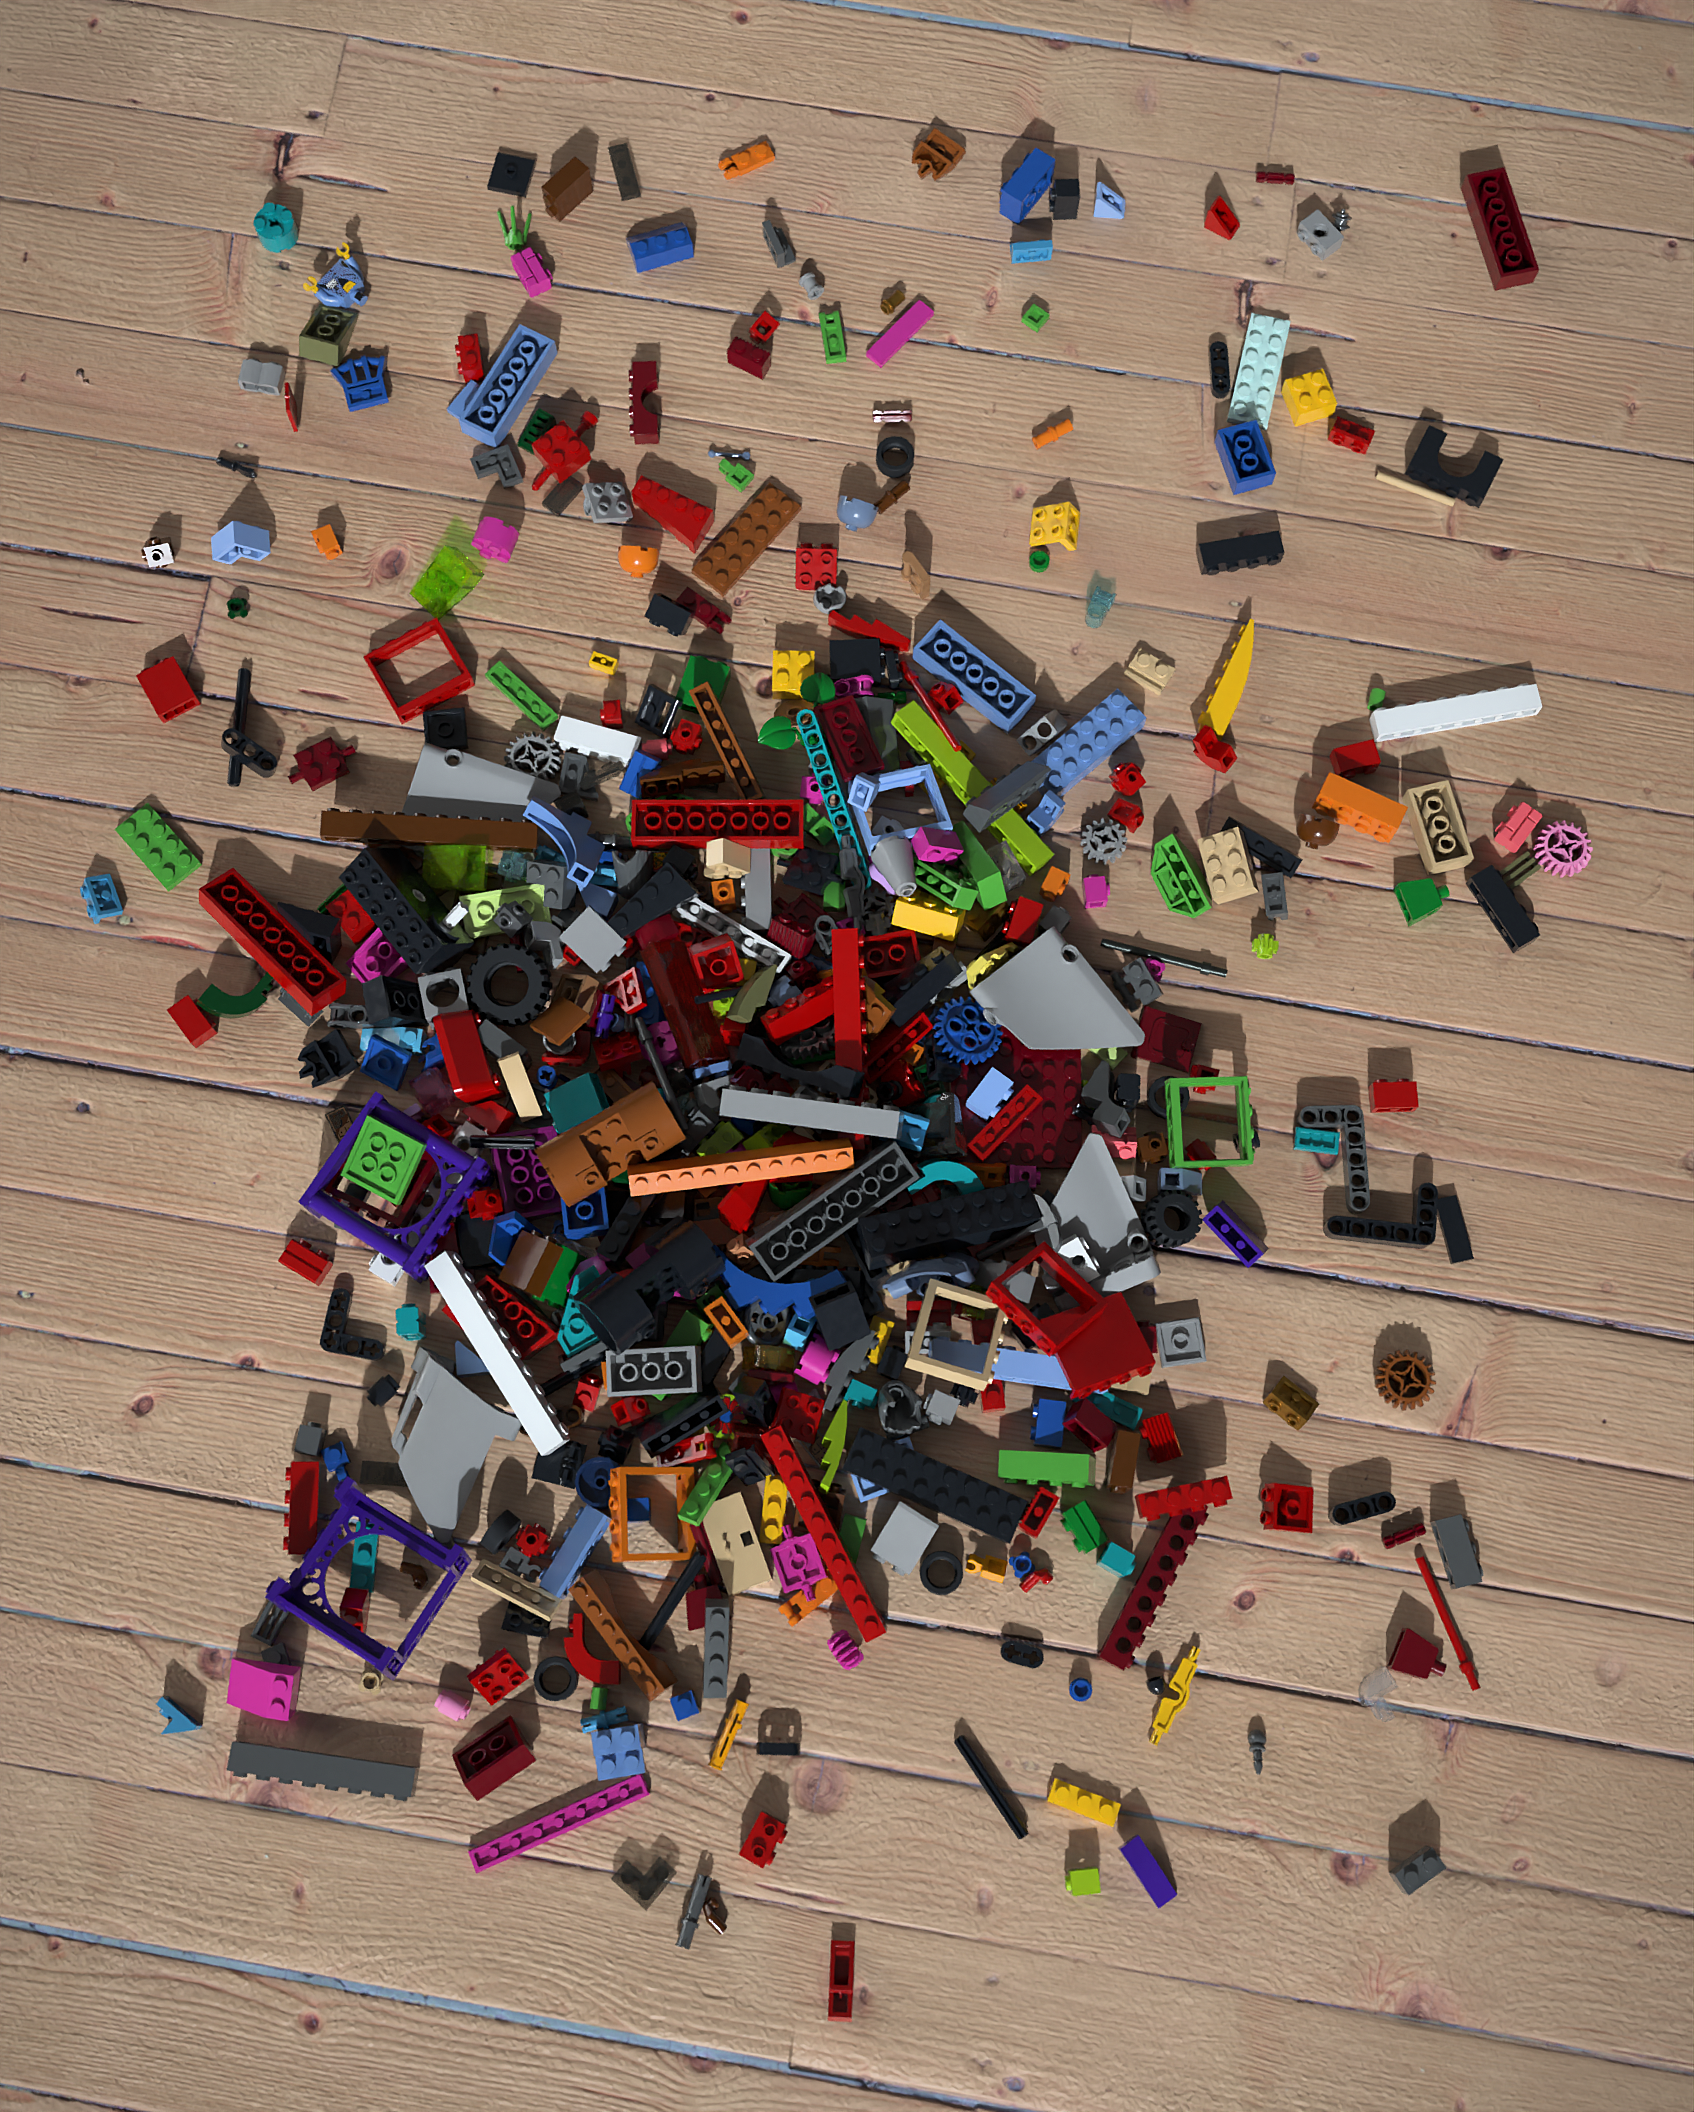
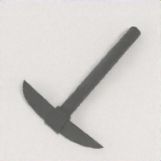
[976,1194,1062,1260]

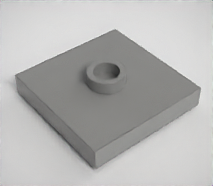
[1154,1317,1207,1368]

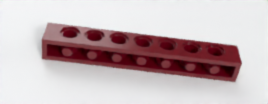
[1097,1505,1209,1671]

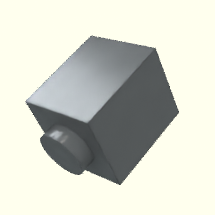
[294,1422,327,1457]

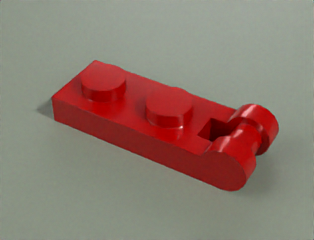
[656,1433,717,1467]

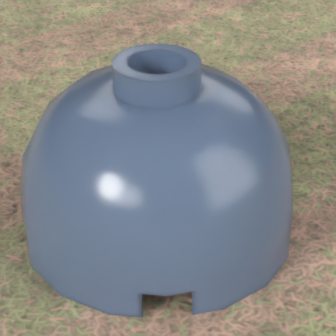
[837,495,879,532]

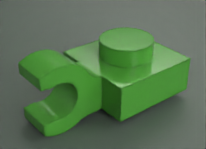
[718,458,754,492]

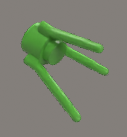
[497,206,532,250]

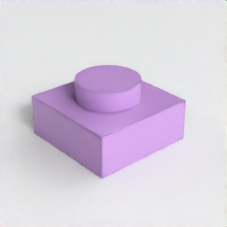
[403,1103,425,1122]

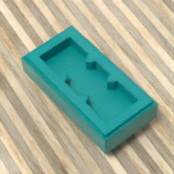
[1293,1127,1340,1155]

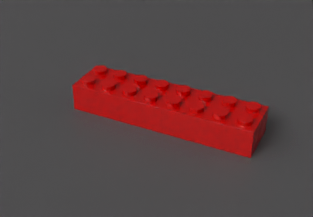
[631,799,804,849]
[199,868,346,1016]

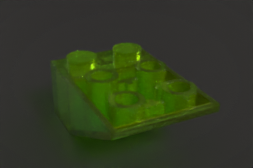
[409,545,485,620]
[422,845,489,892]

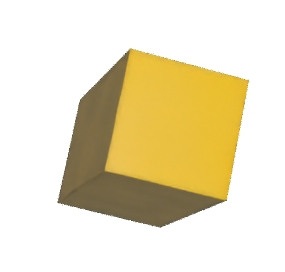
[589,651,619,676]

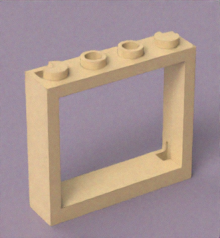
[905,1278,1008,1391]

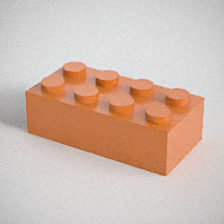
[1312,772,1408,843]

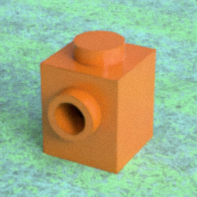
[711,879,737,914]

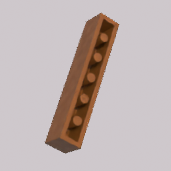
[689,682,766,800]

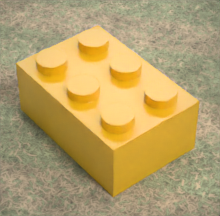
[891,888,966,941]

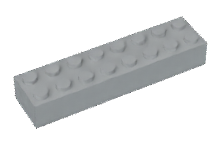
[719,1085,904,1139]

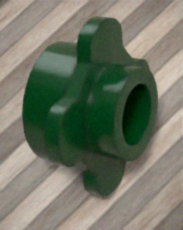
[227,598,248,619]

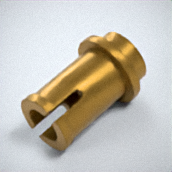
[880,290,906,315]

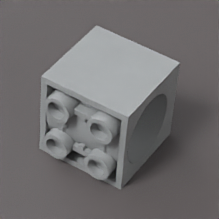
[418,967,473,1030]

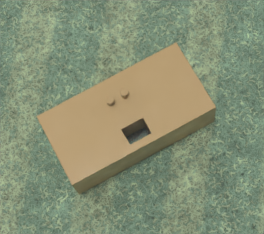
[702,1492,773,1596]

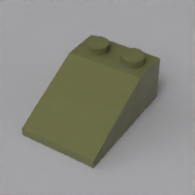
[299,304,358,366]

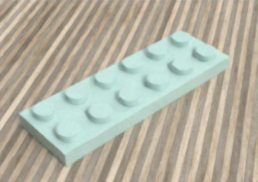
[1227,313,1291,430]

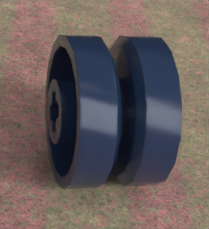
[575,1457,628,1509]

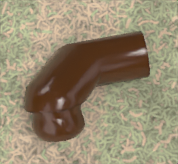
[400,1561,428,1590]
[703,1897,727,1935]

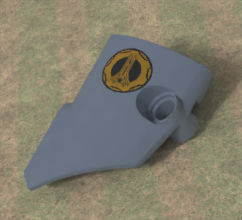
[882,1251,979,1299]

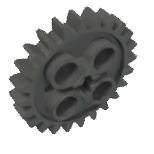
[776,1014,835,1060]

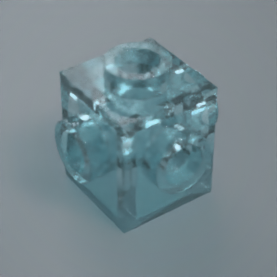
[498,851,530,883]

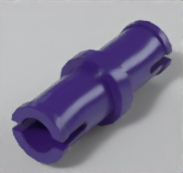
[594,994,616,1039]

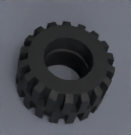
[1141,1190,1203,1248]

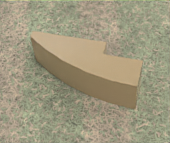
[497,1052,542,1122]

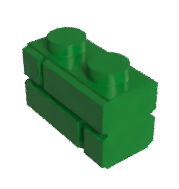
[1060,1500,1109,1555]

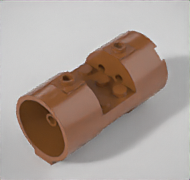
[535,1081,686,1207]

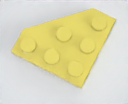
[966,942,1019,998]

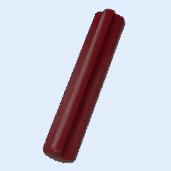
[689,1521,723,1585]

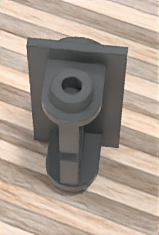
[278,987,324,1027]

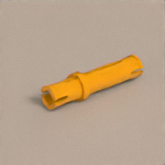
[708,1698,749,1771]

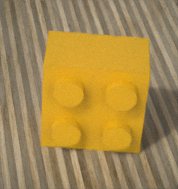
[1281,369,1337,427]
[772,650,815,699]

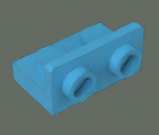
[1010,239,1053,264]
[80,873,123,924]
[878,1109,930,1152]

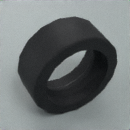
[876,436,914,478]
[1147,1076,1190,1119]
[480,1509,522,1554]
[920,1551,963,1595]
[533,1656,579,1701]

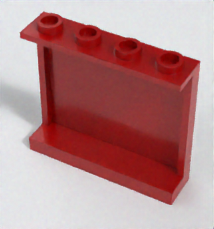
[1040,1292,1156,1399]

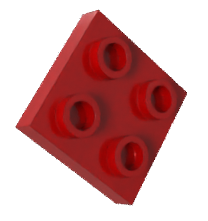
[592,1031,643,1078]
[771,1387,825,1444]
[467,1647,529,1706]

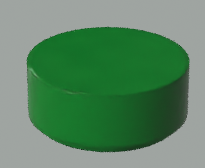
[1029,551,1050,573]

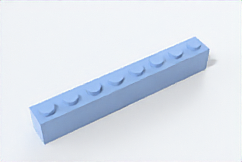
[928,1336,1108,1394]

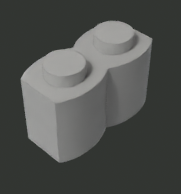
[238,358,285,395]

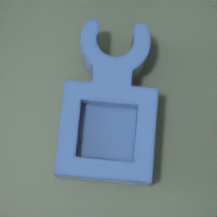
[692,1060,732,1080]

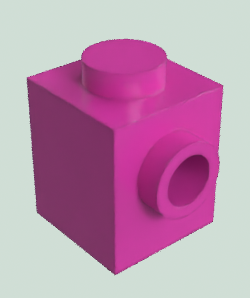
[1082,874,1110,909]

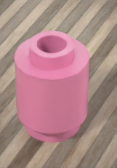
[434,1690,471,1722]

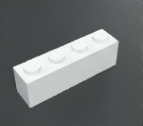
[554,715,643,768]

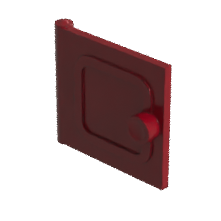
[1130,1006,1202,1073]

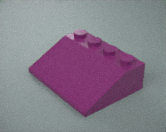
[490,1126,562,1222]

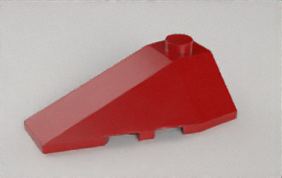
[717,1179,769,1235]

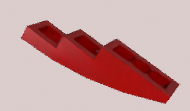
[828,610,911,652]

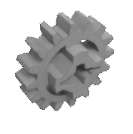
[1080,818,1127,865]

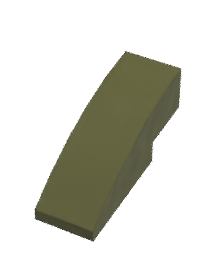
[726,964,778,1024]

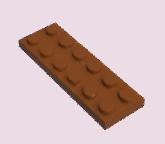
[692,483,801,597]

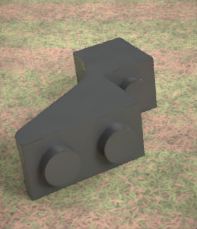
[1081,1060,1131,1138]

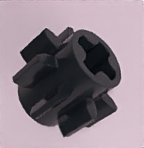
[950,1383,979,1408]

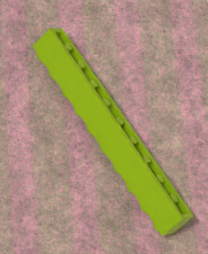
[891,700,1054,877]

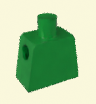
[1394,878,1450,926]

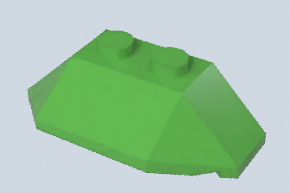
[1151,833,1213,918]

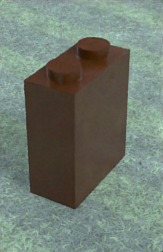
[542,156,593,222]
[498,1230,564,1298]
[1105,1430,1141,1495]

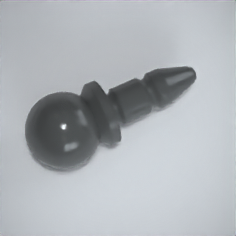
[1248,1729,1266,1775]

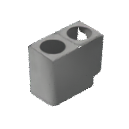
[1016,710,1068,756]

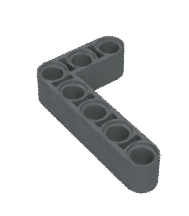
[1296,1105,1370,1215]

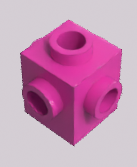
[800,773,831,804]

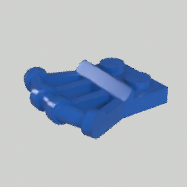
[330,355,389,412]

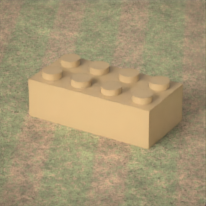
[1402,780,1474,876]

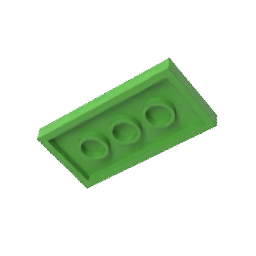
[115,803,202,892]

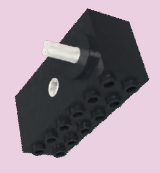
[339,848,475,974]

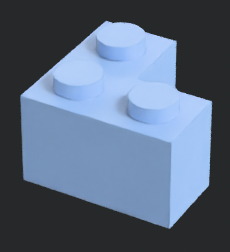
[211,521,271,565]

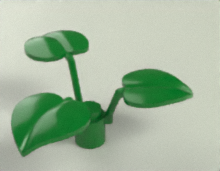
[758,672,835,761]

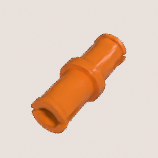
[1032,419,1073,449]

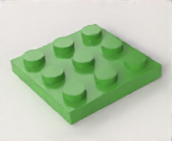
[341,1115,427,1205]

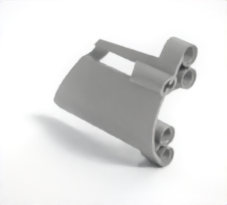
[391,1346,522,1543]

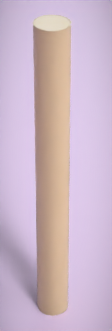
[1376,471,1456,507]

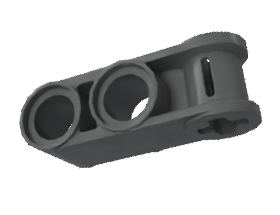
[327,1003,389,1029]

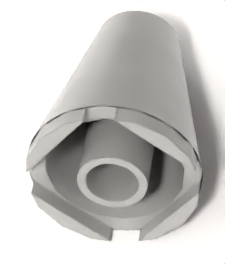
[870,836,917,897]

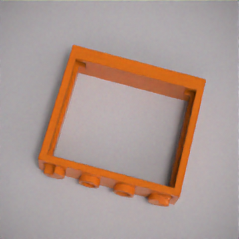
[608,1467,697,1562]

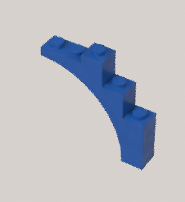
[712,1244,847,1320]

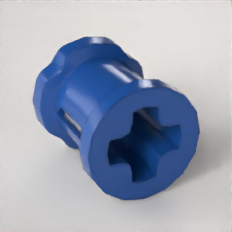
[536,1065,558,1089]

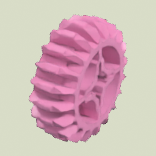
[1533,820,1593,878]

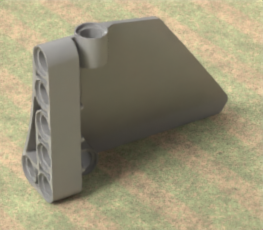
[399,743,561,859]
[970,926,1145,1050]
[1034,1133,1161,1312]

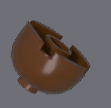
[1296,813,1340,850]

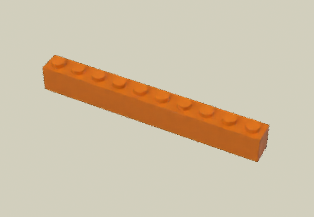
[627,1137,854,1196]

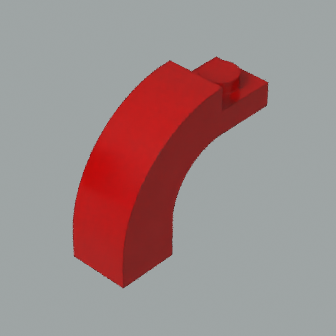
[564,1613,621,1684]

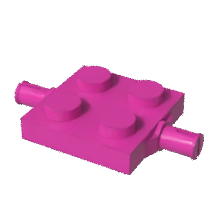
[770,1524,828,1602]

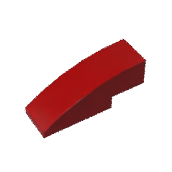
[828,1940,855,2022]

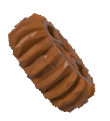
[1374,1350,1436,1411]

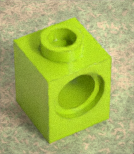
[1065,1866,1101,1896]

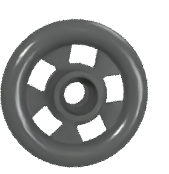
[742,1299,792,1348]

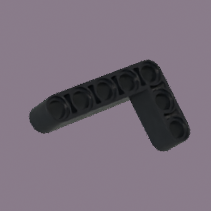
[1323,1183,1438,1249]

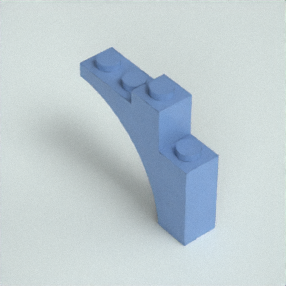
[523,796,605,887]

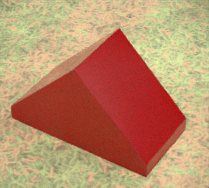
[1204,196,1241,240]

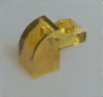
[742,1345,795,1372]

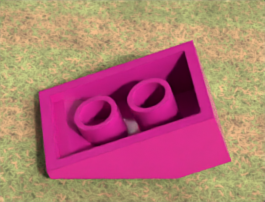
[346,928,409,983]
[227,1657,301,1721]

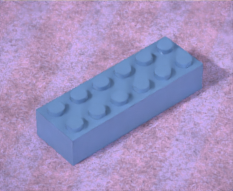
[459,324,557,449]
[913,619,1036,734]
[1031,689,1147,798]

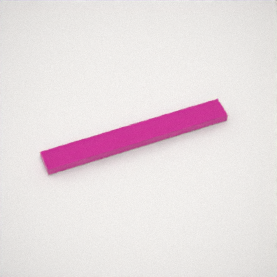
[468,1773,650,1874]

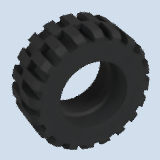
[466,943,553,1027]

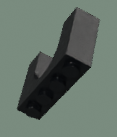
[1405,425,1504,508]

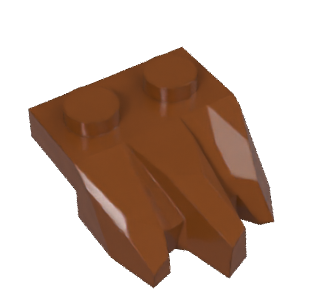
[912,128,966,181]
[863,976,896,1041]

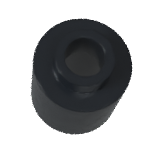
[366,1374,400,1407]

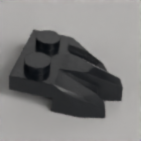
[298,1029,360,1088]

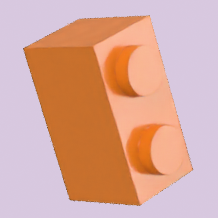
[704,1296,749,1348]

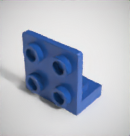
[488,1211,543,1267]

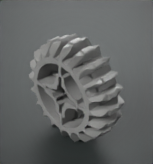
[504,732,561,781]

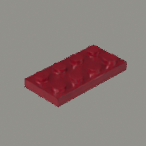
[813,695,885,782]

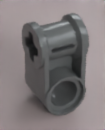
[813,915,838,959]

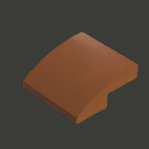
[530,996,590,1046]

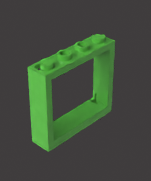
[1164,1076,1255,1168]

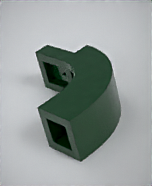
[197,972,274,1019]

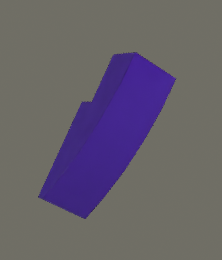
[1118,1834,1177,1909]

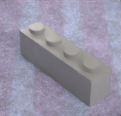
[741,849,772,936]

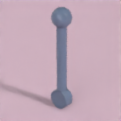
[708,450,750,461]

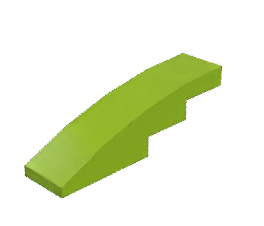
[818,1400,847,1495]

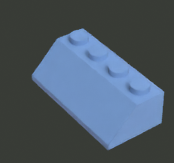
[538,1504,611,1600]

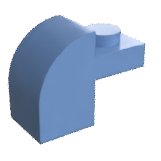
[1025,790,1066,838]

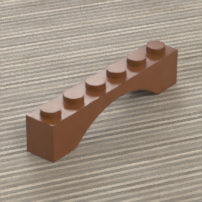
[568,1569,678,1702]

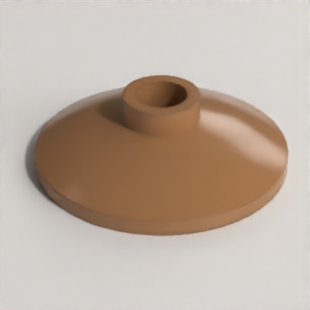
[774,699,814,726]

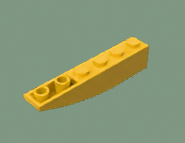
[1197,618,1254,741]

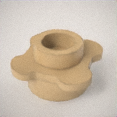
[358,1669,385,1695]

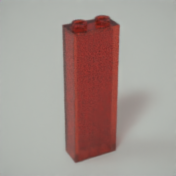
[640,940,730,1069]

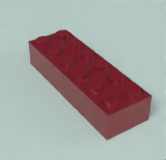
[1461,167,1539,291]

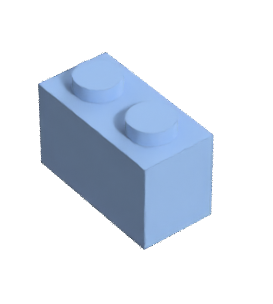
[966,1067,1014,1121]

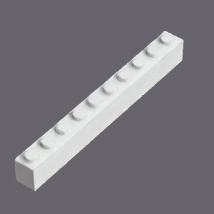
[424,1251,571,1456]

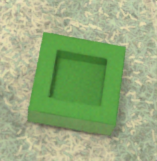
[1021,304,1050,333]

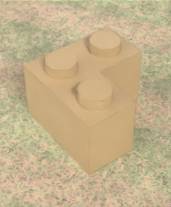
[704,838,751,881]

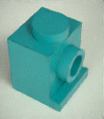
[843,1379,878,1410]

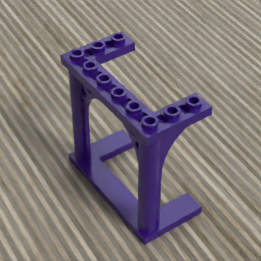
[298,1091,495,1284]
[265,1476,472,1681]

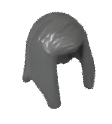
[612,850,654,900]
[877,1379,922,1436]

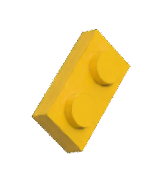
[868,1316,895,1366]

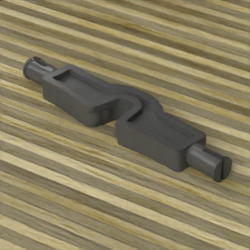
[839,836,865,930]

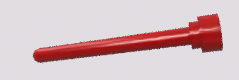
[532,411,598,491]

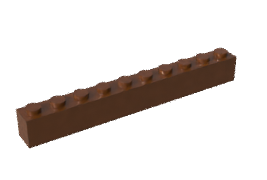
[320,808,538,853]

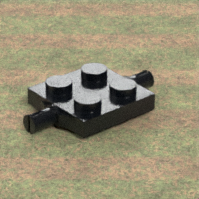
[777,846,845,895]

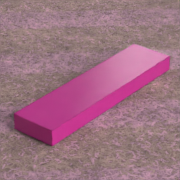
[866,300,934,368]

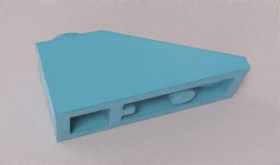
[359,1027,427,1056]
[783,1312,817,1352]

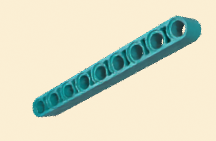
[796,709,873,890]

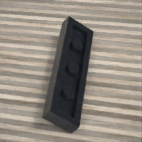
[1220,816,1303,878]

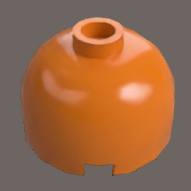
[618,545,659,578]

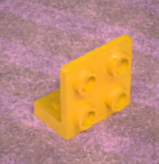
[1029,502,1080,551]

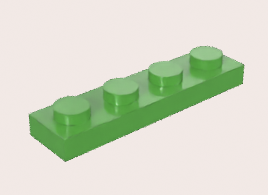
[485,660,558,732]
[677,1442,742,1527]

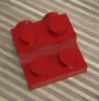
[1260,1483,1314,1533]

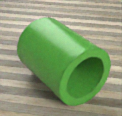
[1367,688,1386,711]
[590,1687,608,1710]

